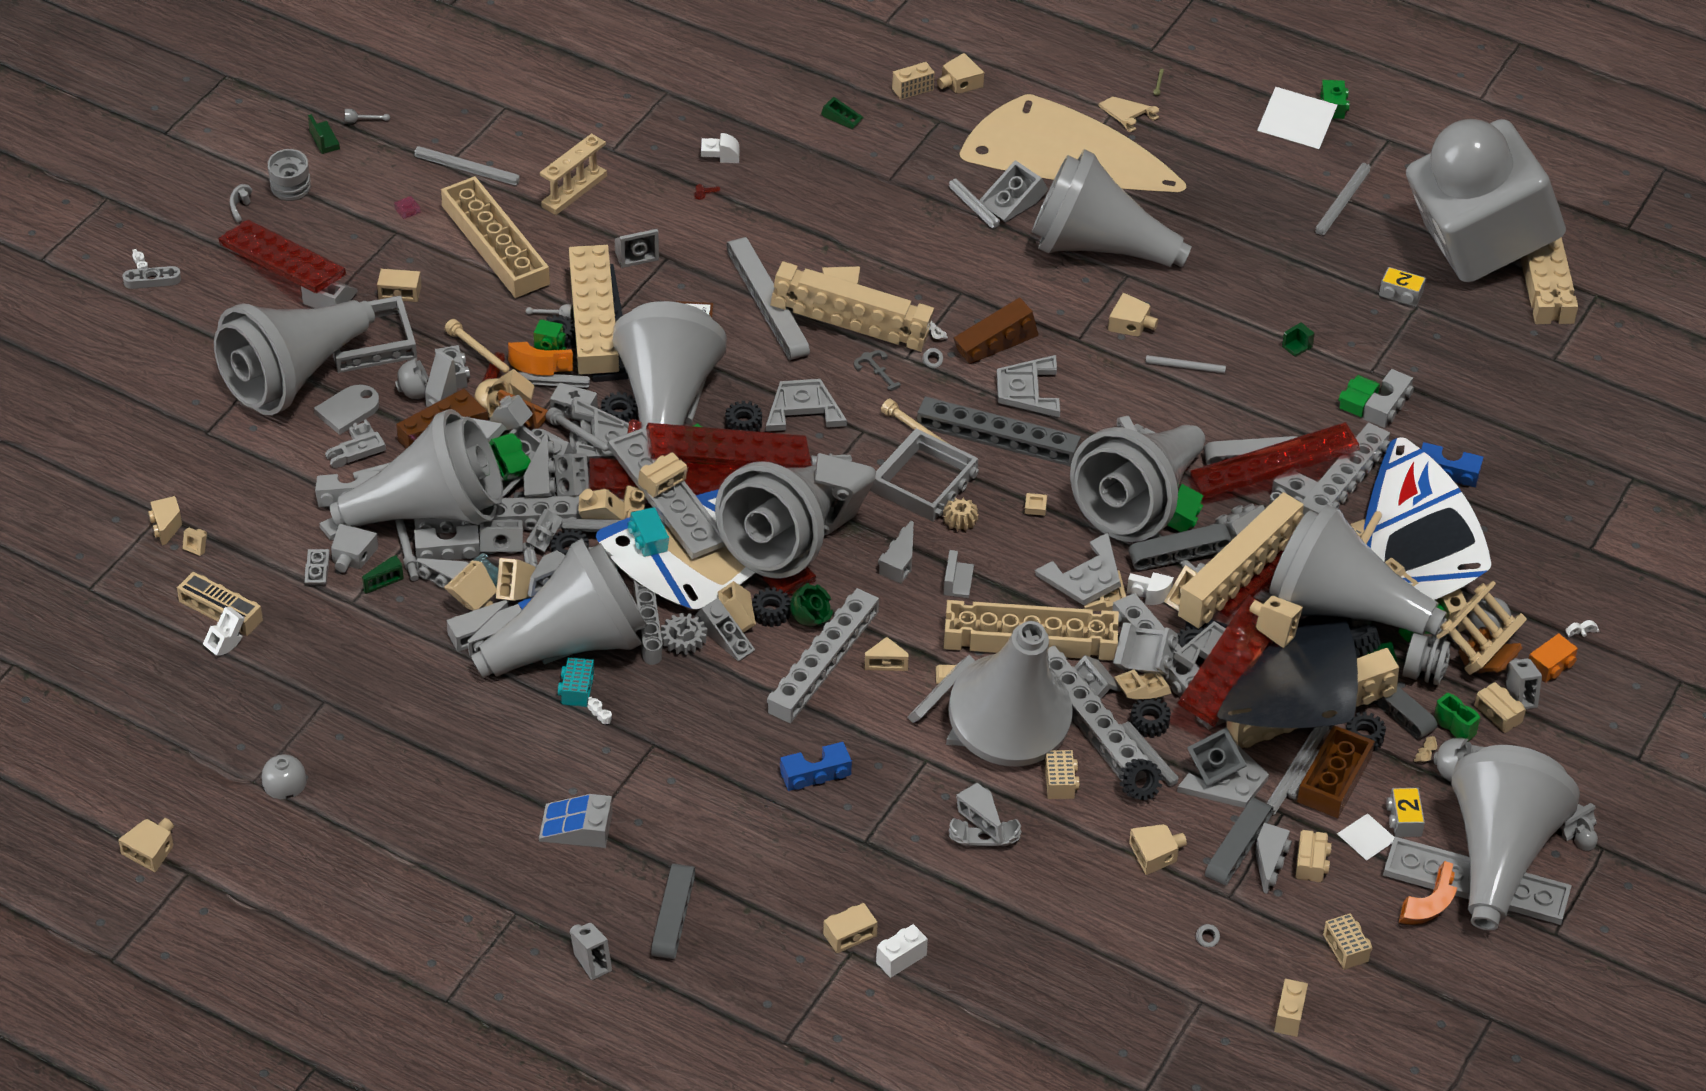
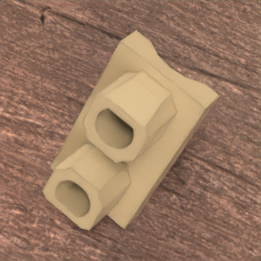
[623,486,646,519]

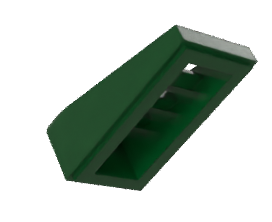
[821,97,864,129]
[362,555,404,594]

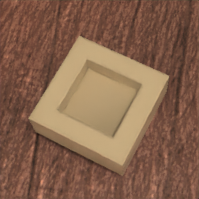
[1024,493,1047,516]

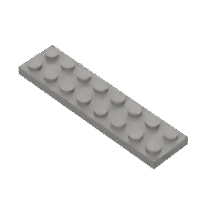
[608,428,726,559]
[1383,837,1572,925]

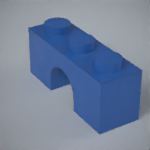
[1421,442,1483,488]
[780,742,852,791]

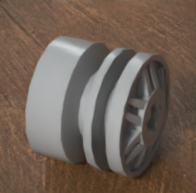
[268,149,311,201]
[1403,633,1450,686]

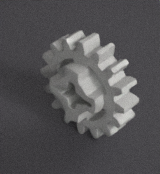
[661,613,707,655]

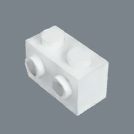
[876,924,928,978]

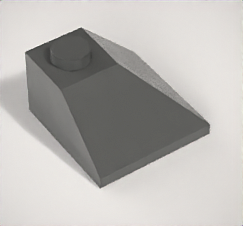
[1187,727,1247,786]

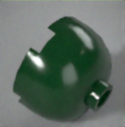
[790,583,833,627]

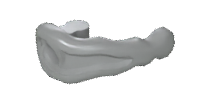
[230,184,252,223]

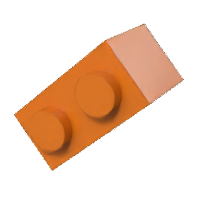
[1529,633,1578,683]

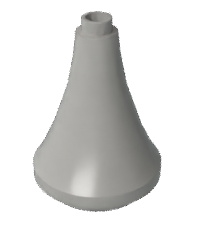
[1032,149,1192,267]
[214,300,375,415]
[612,301,727,456]
[330,409,503,527]
[1070,425,1205,542]
[715,462,837,578]
[1269,504,1447,636]
[471,539,647,678]
[949,621,1072,766]
[1451,745,1580,930]

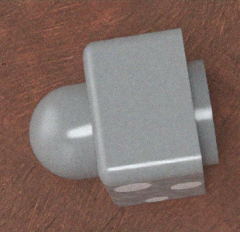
[1406,119,1566,282]

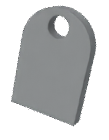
[314,385,379,435]

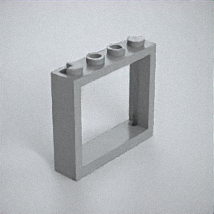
[333,296,417,373]
[870,428,979,522]

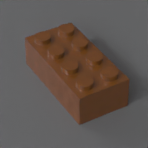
[1297,725,1375,818]

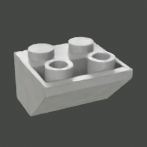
[301,274,358,308]
[1211,503,1265,540]

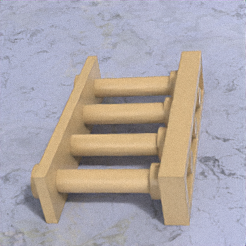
[540,133,607,215]
[1436,581,1527,675]

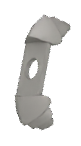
[948,818,1022,846]

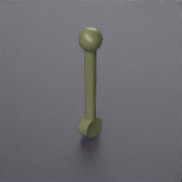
[1153,68,1164,96]

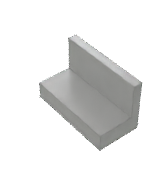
[944,550,974,598]
[1075,655,1122,700]

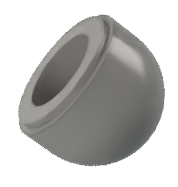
[922,348,943,368]
[1574,828,1598,851]
[1196,924,1220,947]

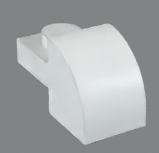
[701,133,740,163]
[1127,572,1174,605]
[203,607,245,656]

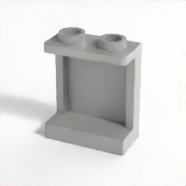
[1113,623,1178,675]

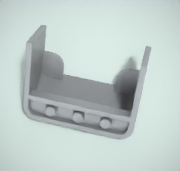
[814,453,876,535]

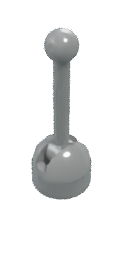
[345,109,390,124]
[526,304,574,320]

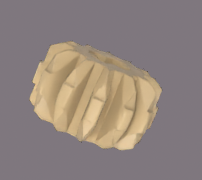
[943,497,978,532]

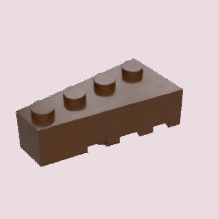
[953,297,1039,364]
[396,388,488,449]

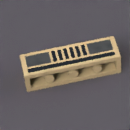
[177,572,263,636]

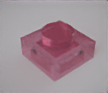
[394,196,421,219]

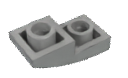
[304,549,330,584]

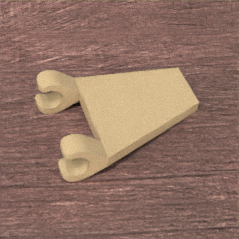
[1099,97,1159,132]

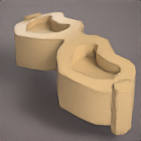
[1414,736,1437,763]

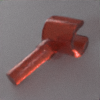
[694,184,720,200]

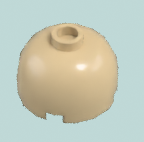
[474,378,513,418]

